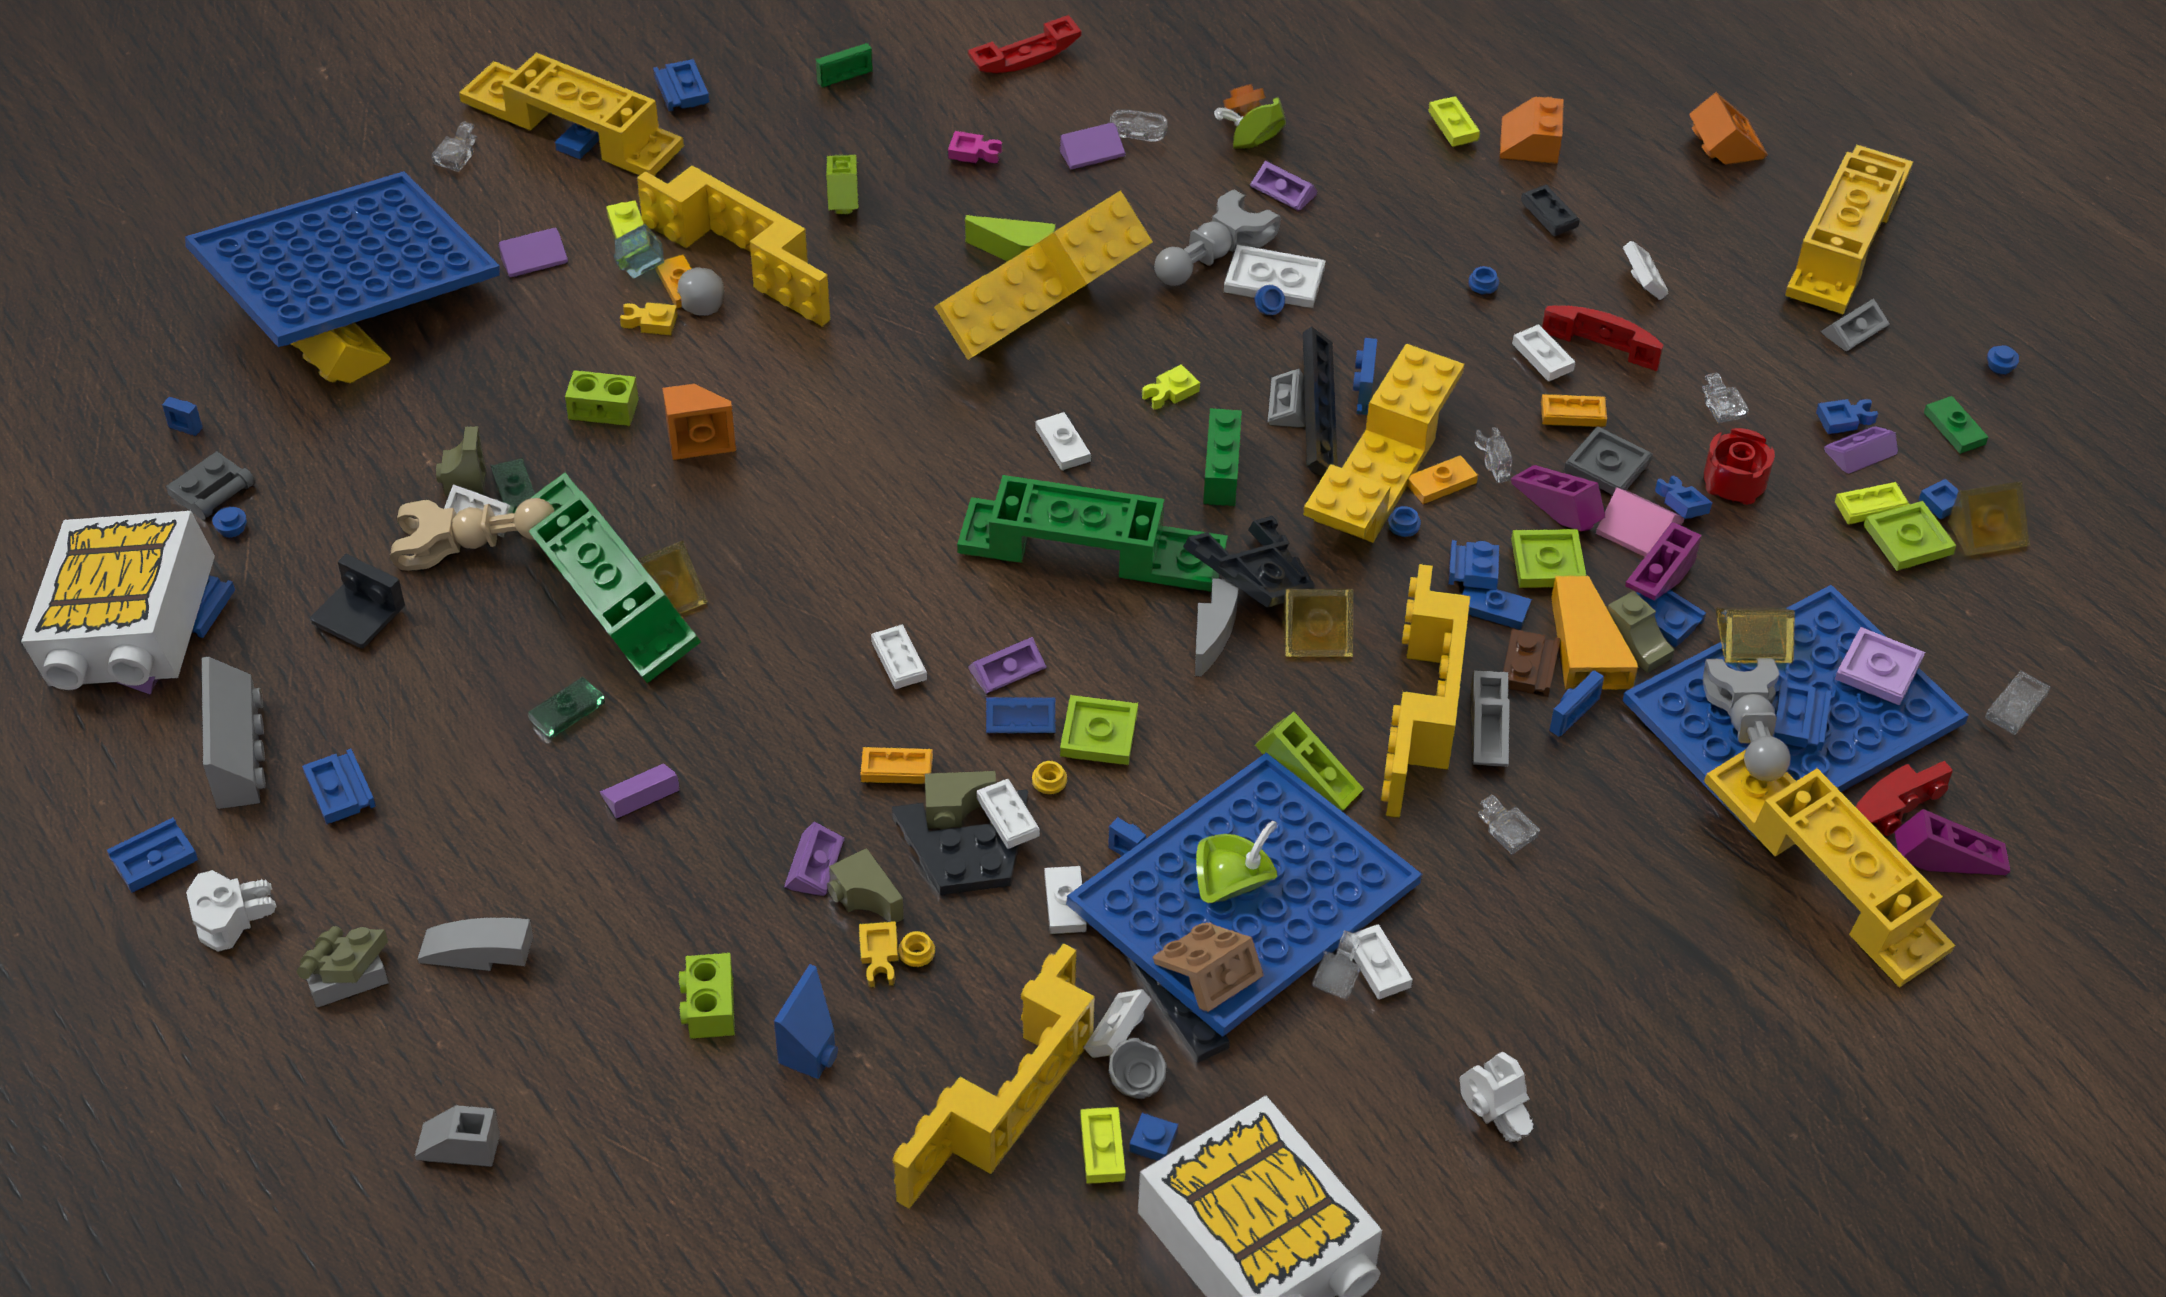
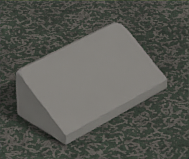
[1821,298,1890,351]
[1268,369,1306,427]
[306,955,388,1008]

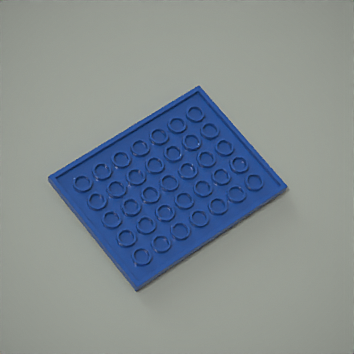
[185,171,500,347]
[1622,585,1969,839]
[1066,752,1422,1037]

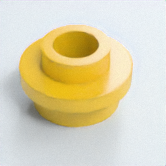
[1032,761,1067,794]
[898,931,935,967]

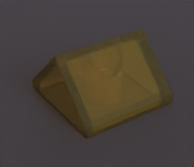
[1948,481,2030,555]
[637,540,708,614]
[1282,589,1353,657]
[1716,607,1795,663]

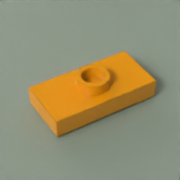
[655,254,691,308]
[1541,394,1607,427]
[1407,455,1478,504]
[861,747,933,784]

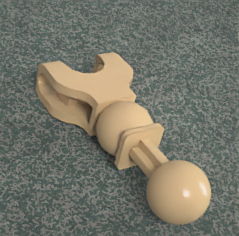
[390,498,555,571]

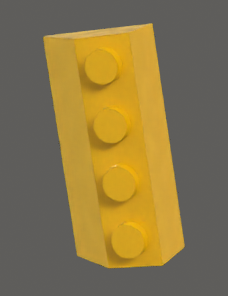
[291,323,391,383]

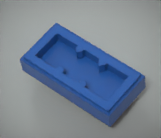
[555,123,599,159]
[1462,586,1532,630]
[1549,670,1604,737]
[986,697,1055,733]

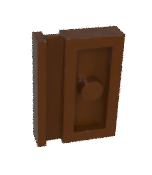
[1503,629,1560,697]

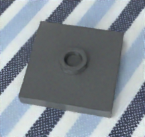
[1564,426,1653,495]

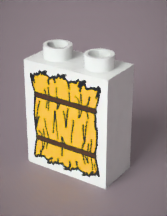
[21,511,215,690]
[1138,1096,1382,1297]

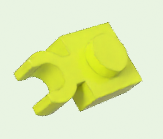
[1142,365,1200,409]

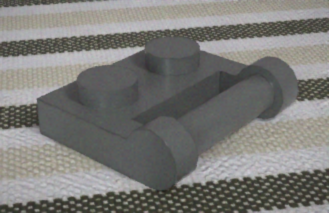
[166,451,256,520]

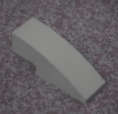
[1195,579,1239,676]
[1471,671,1510,767]
[418,918,533,971]

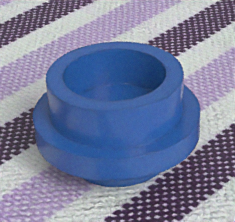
[1468,266,1499,294]
[1255,285,1285,316]
[1987,346,2019,374]
[1388,506,1421,537]
[213,507,247,537]

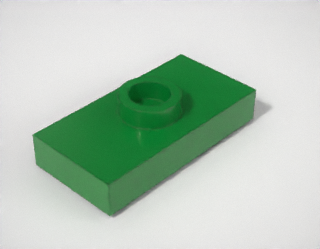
[816,43,873,88]
[1924,396,1988,453]

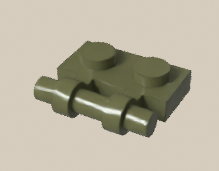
[297,926,388,983]

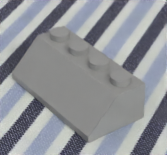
[202,657,266,809]

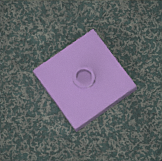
[1835,627,1925,705]

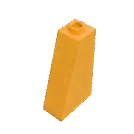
[1551,576,1638,689]

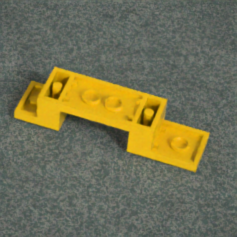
[459,53,684,176]
[1785,145,1913,314]
[637,165,830,326]
[934,190,1153,360]
[1303,344,1464,542]
[1381,564,1470,818]
[1704,750,1955,988]
[893,943,1094,1209]

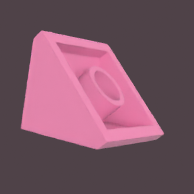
[1596,488,1684,557]

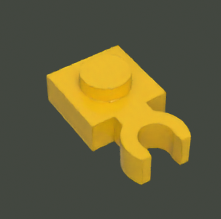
[620,302,678,335]
[859,921,899,987]

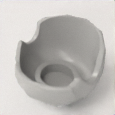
[677,267,724,315]
[1109,1038,1166,1099]

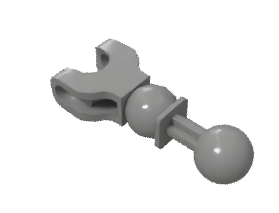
[1154,190,1281,286]
[1703,658,1791,781]

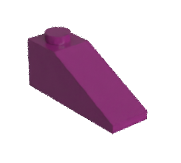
[1510,465,1606,531]
[1625,522,1702,600]
[1895,809,2011,875]

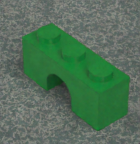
[1203,408,1242,506]

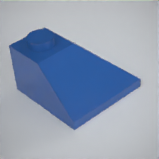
[774,964,838,1079]

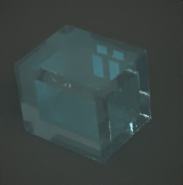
[614,224,664,279]

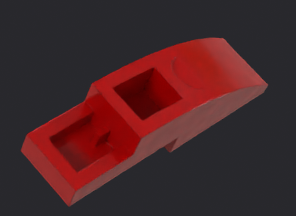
[1856,761,1953,836]

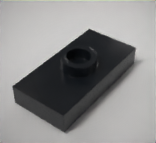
[1521,184,1580,236]

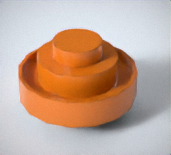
[1223,84,1266,117]

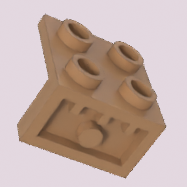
[1153,923,1264,1012]

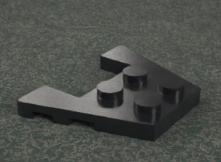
[1183,516,1315,608]
[892,789,1028,895]

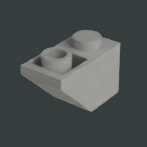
[415,1105,500,1166]

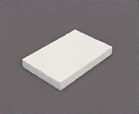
[1224,245,1325,308]

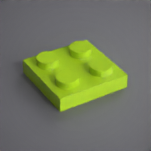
[1864,501,1956,571]
[1511,529,1586,588]
[1060,695,1138,765]

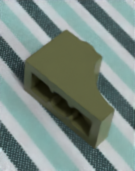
[436,426,487,496]
[1607,591,1674,673]
[925,771,996,829]
[827,848,904,923]

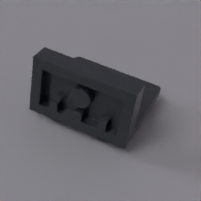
[310,554,405,648]

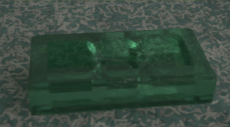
[491,458,535,511]
[528,677,605,739]

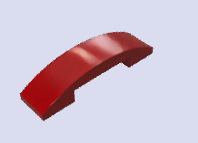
[967,15,1082,73]
[1542,306,1664,371]

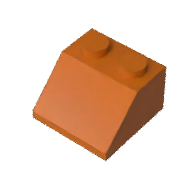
[1689,92,1768,164]
[1500,97,1563,164]
[663,383,736,460]

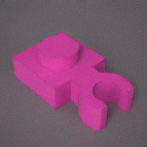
[948,131,1002,163]

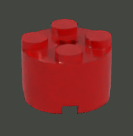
[1703,428,1775,504]

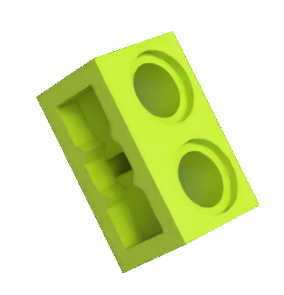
[565,370,639,426]
[679,953,735,1039]

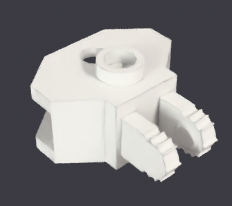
[186,870,276,952]
[1460,1052,1534,1143]

